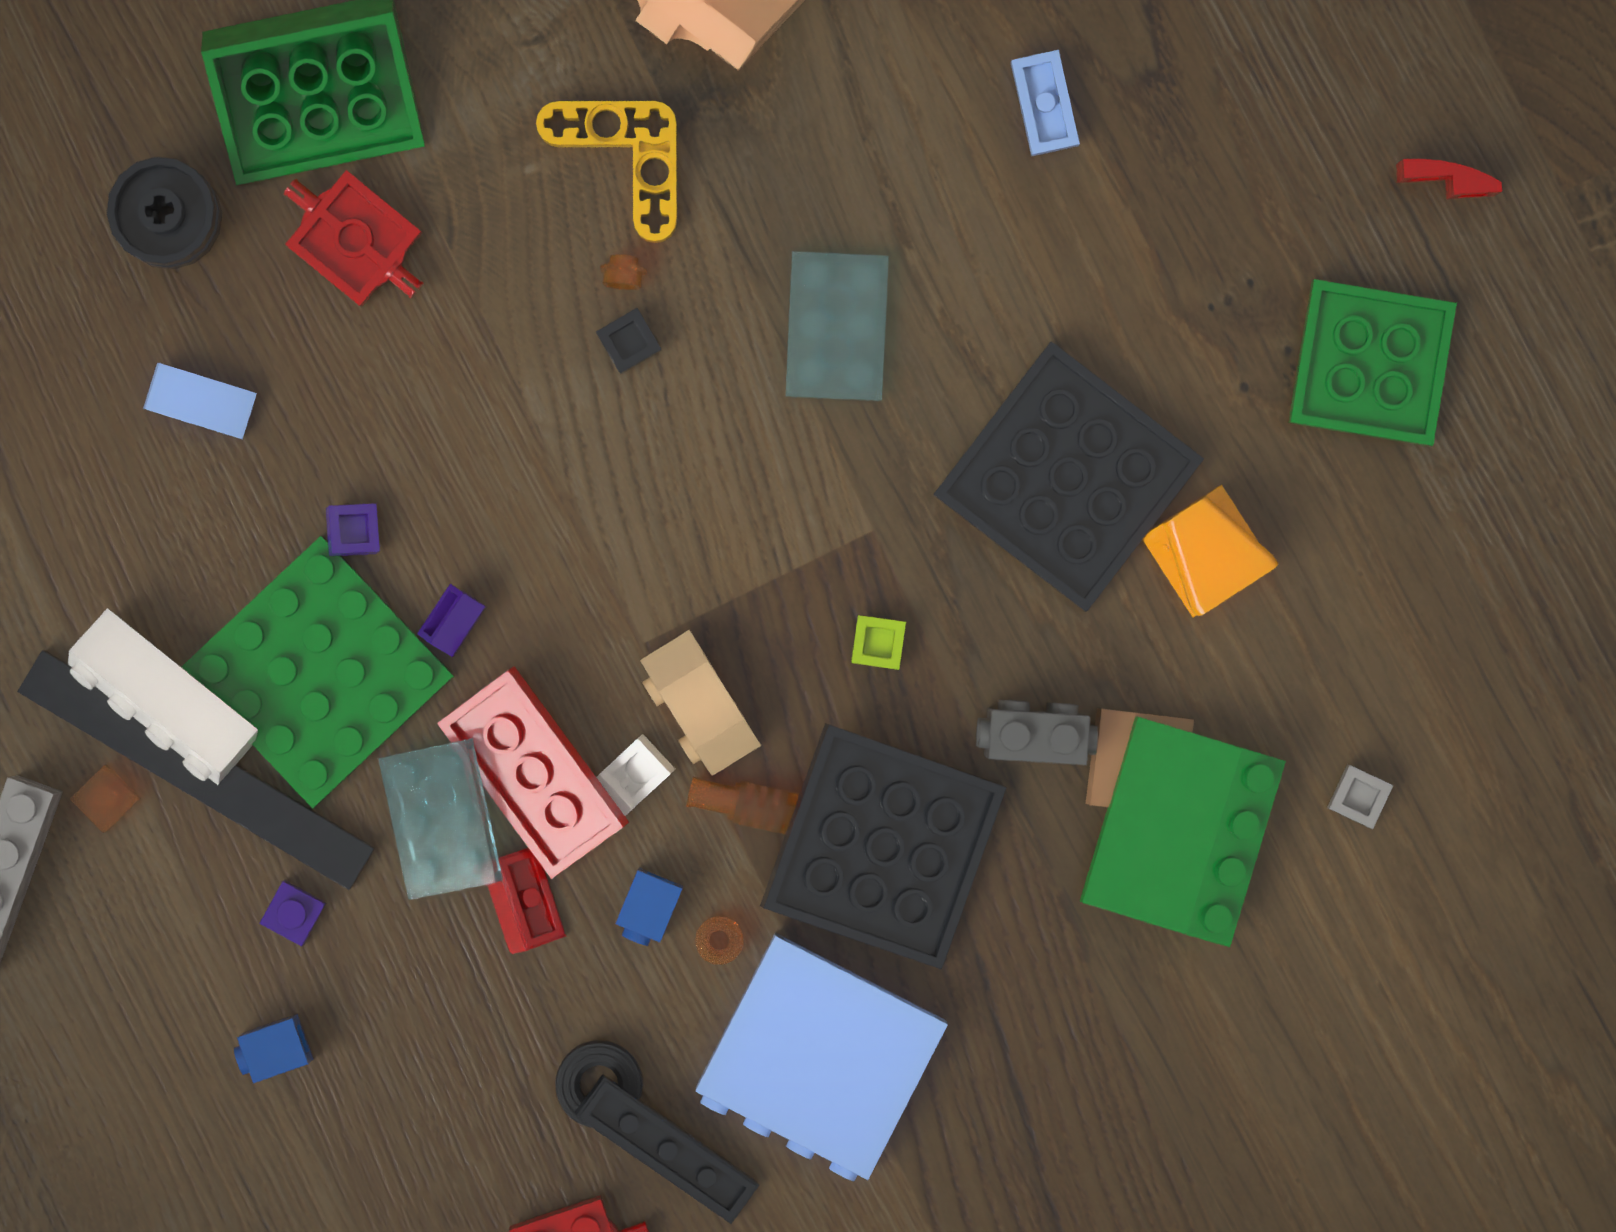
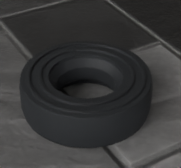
[555,1040,643,1128]

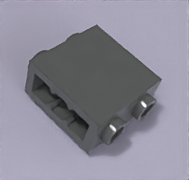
[976,699,1098,765]

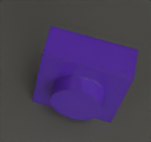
[325,504,380,556]
[259,880,327,947]

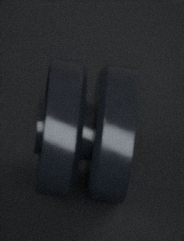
[107,157,222,269]

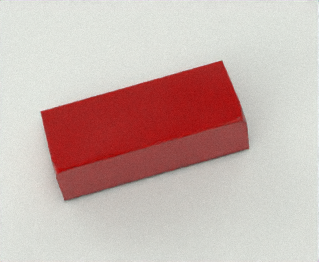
[481,848,566,954]

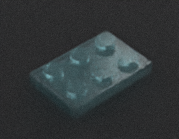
[785,251,889,401]
[378,738,503,900]

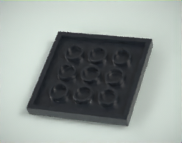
[933,341,1204,612]
[760,723,1007,969]

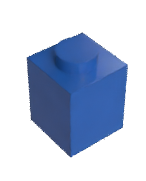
[616,868,683,946]
[234,1014,313,1083]

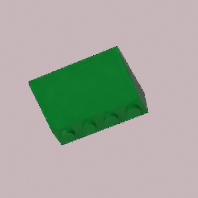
[201,0,425,185]
[1080,716,1286,947]

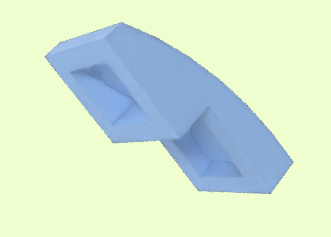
[143,363,257,439]

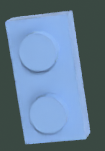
[1010,50,1080,157]

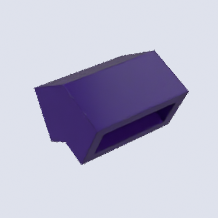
[417,584,487,657]

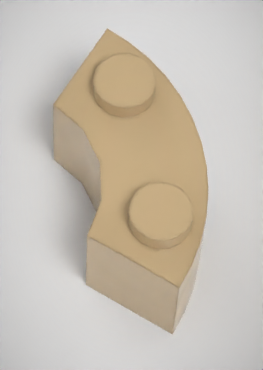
[640,630,761,776]

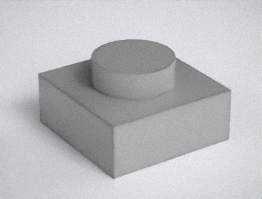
[1327,764,1393,829]

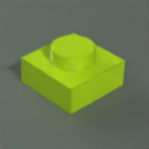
[851,615,906,670]

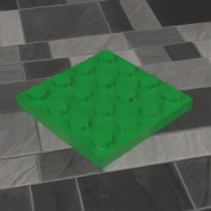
[181,536,454,809]

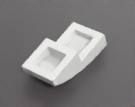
[597,734,675,816]

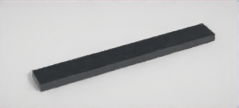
[17,650,375,890]

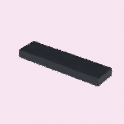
[575,1074,759,1224]

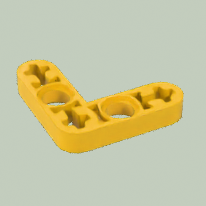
[536,101,677,243]

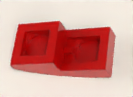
[1396,159,1502,199]

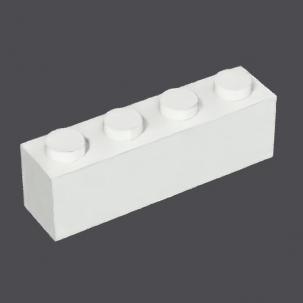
[68,608,258,785]

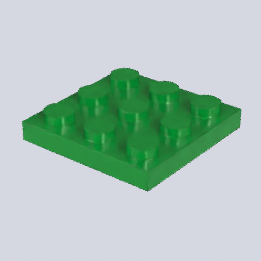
[1288,279,1457,447]

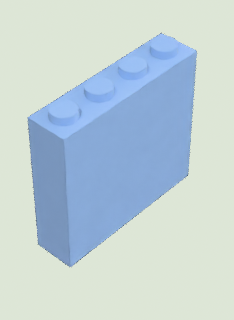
[695,932,948,1181]

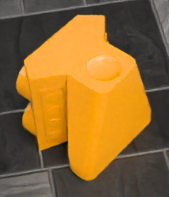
[1142,485,1278,617]

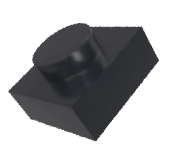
[596,308,662,375]

